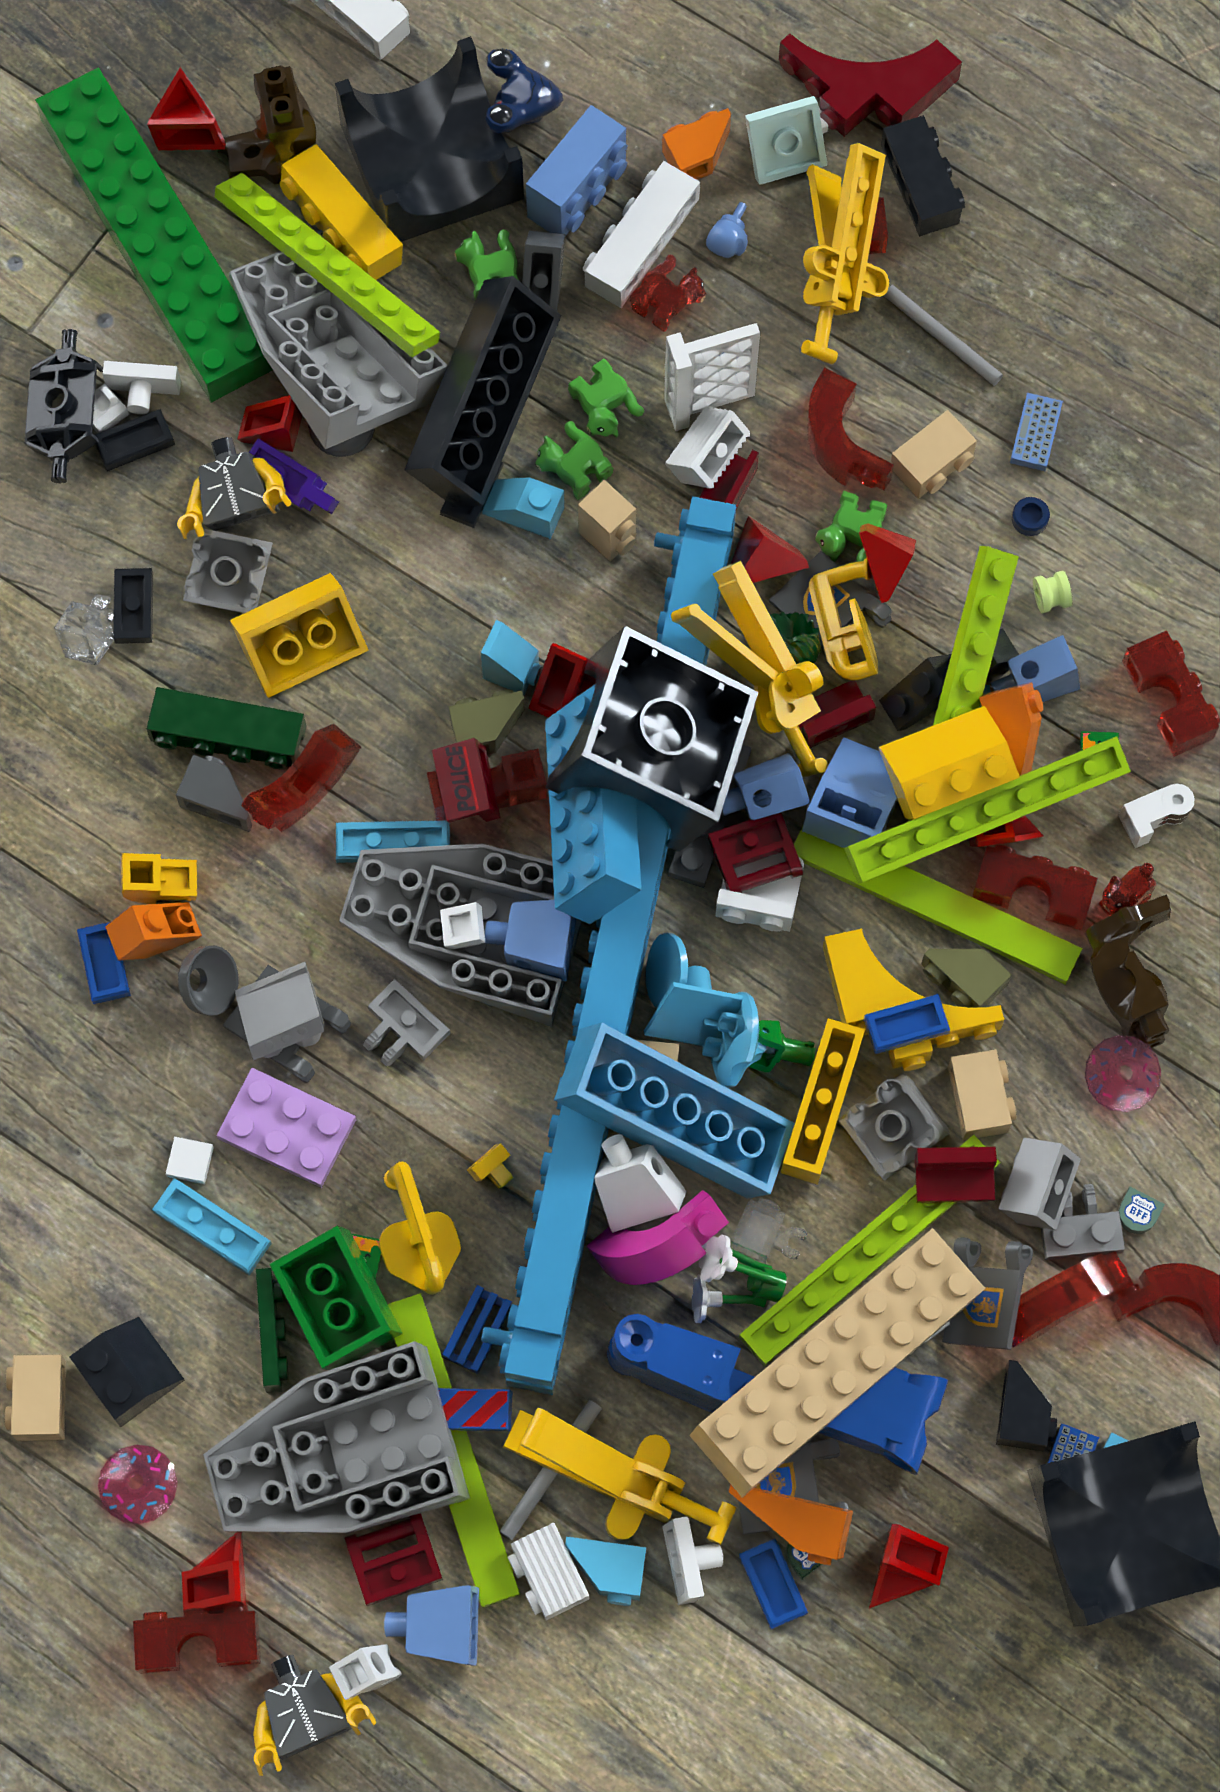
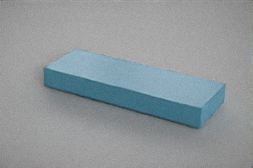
[336,820,450,863]
[152,1178,272,1275]

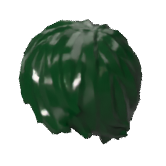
[769,612,821,664]

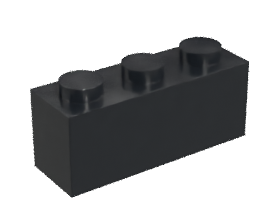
[881,115,965,237]

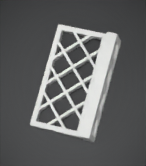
[664,323,760,431]

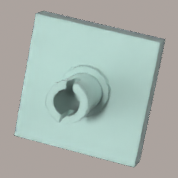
[745,96,827,185]

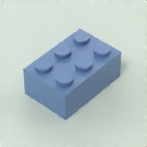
[526,105,628,236]

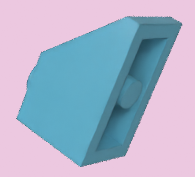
[482,477,564,539]
[481,620,543,695]
[565,1537,646,1606]

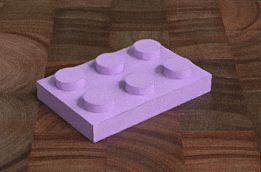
[216,1068,356,1188]

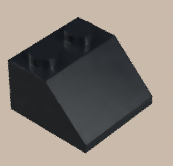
[69,1317,185,1428]

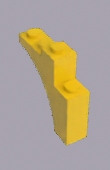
[823,928,1004,1071]

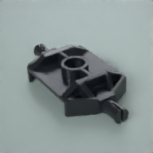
[24,329,103,484]

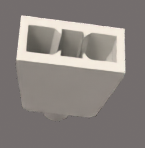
[595,1134,686,1233]

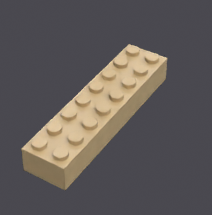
[689,1228,986,1498]

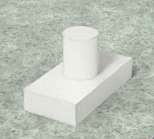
[103,361,181,414]
[662,1516,723,1605]

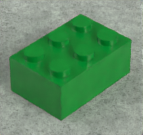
[269,1225,403,1370]

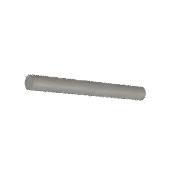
[884,285,1003,386]
[500,1400,602,1541]

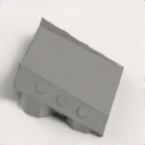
[183,529,273,613]
[235,962,324,1061]
[839,1072,950,1180]

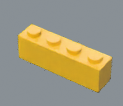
[280,144,403,280]
[781,1018,865,1185]

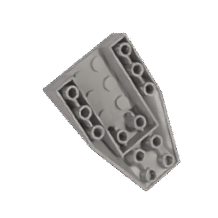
[229,251,448,449]
[339,844,583,1027]
[203,1341,470,1533]

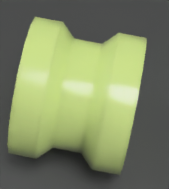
[1033,571,1072,614]

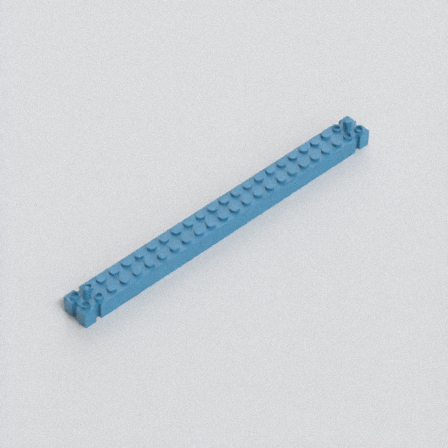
[481,497,736,1395]

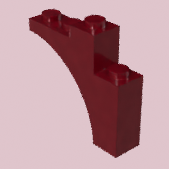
[778,34,962,137]

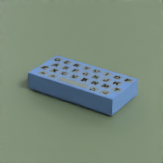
[1010,393,1063,471]

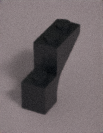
[879,628,1019,731]

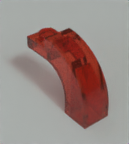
[807,367,894,491]
[241,724,361,832]
[1012,1252,1135,1348]
[1111,1263,1220,1346]

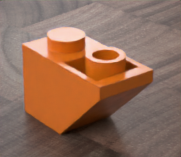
[662,108,731,180]
[105,902,202,961]

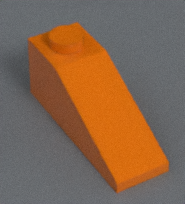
[979,682,1043,776]
[729,1484,853,1565]

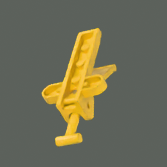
[801,143,889,364]
[671,561,828,778]
[503,1408,737,1545]

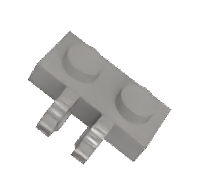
[363,979,451,1067]
[1041,1184,1125,1260]

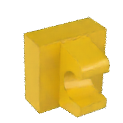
[467,1143,514,1189]

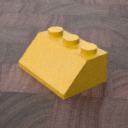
[230,573,369,698]
[878,706,1020,819]

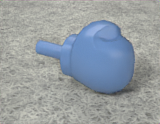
[706,202,748,258]

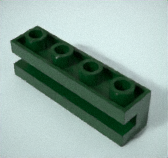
[146,687,307,770]

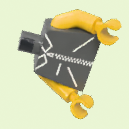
[177,437,292,539]
[253,1655,376,1776]

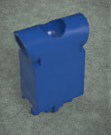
[607,1314,755,1413]
[819,1367,949,1475]

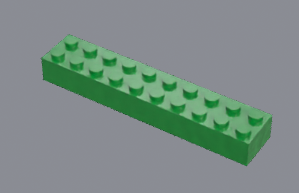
[35,67,273,403]

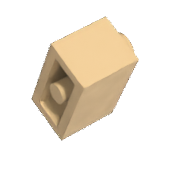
[890,410,977,499]
[578,480,636,562]
[948,1049,1016,1140]
[5,1355,66,1441]

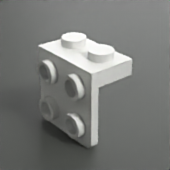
[716,853,804,932]

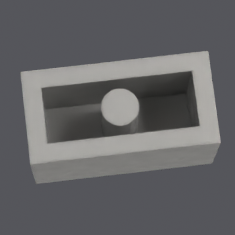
[999,1138,1081,1231]

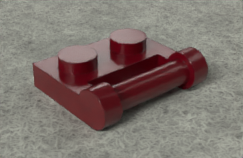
[708,812,803,893]
[344,1513,443,1606]

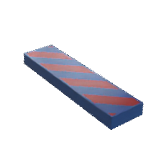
[438,1388,513,1431]

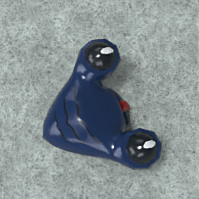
[485,48,563,133]

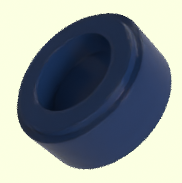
[1012,497,1050,536]

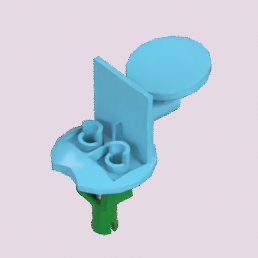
[644,933,816,1088]

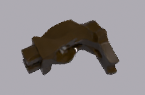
[217,65,316,185]
[1085,894,1171,1052]

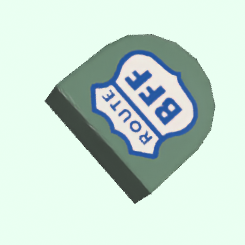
[1118,1187,1165,1234]

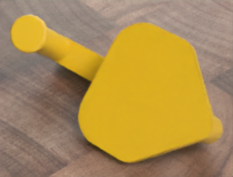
[809,558,878,681]
[379,1161,461,1295]

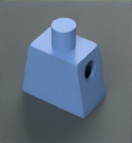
[990,635,1080,702]
[722,753,810,820]
[485,900,577,981]
[384,1585,479,1666]

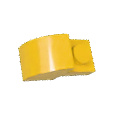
[121,853,197,904]

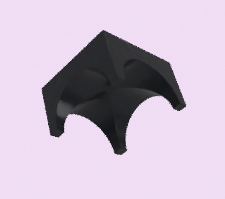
[335,36,524,242]
[545,626,759,852]
[1027,1421,1220,1627]

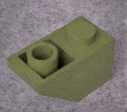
[448,689,525,754]
[921,949,1012,1008]

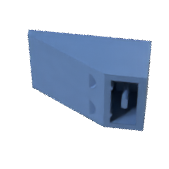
[802,737,898,848]

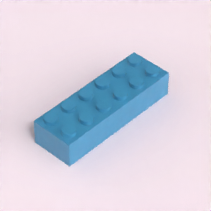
[545,684,642,924]
[554,1023,795,1199]

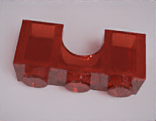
[1122,630,1220,757]
[427,749,547,821]
[972,845,1098,930]
[133,1605,261,1674]

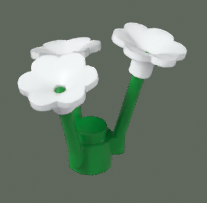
[692,1234,787,1323]

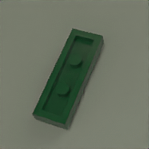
[256,1268,289,1393]

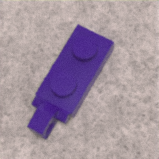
[249,438,339,515]

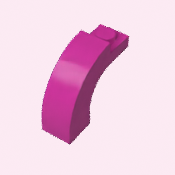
[587,1190,729,1285]

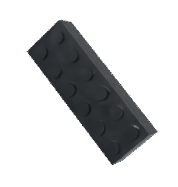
[404,276,562,507]

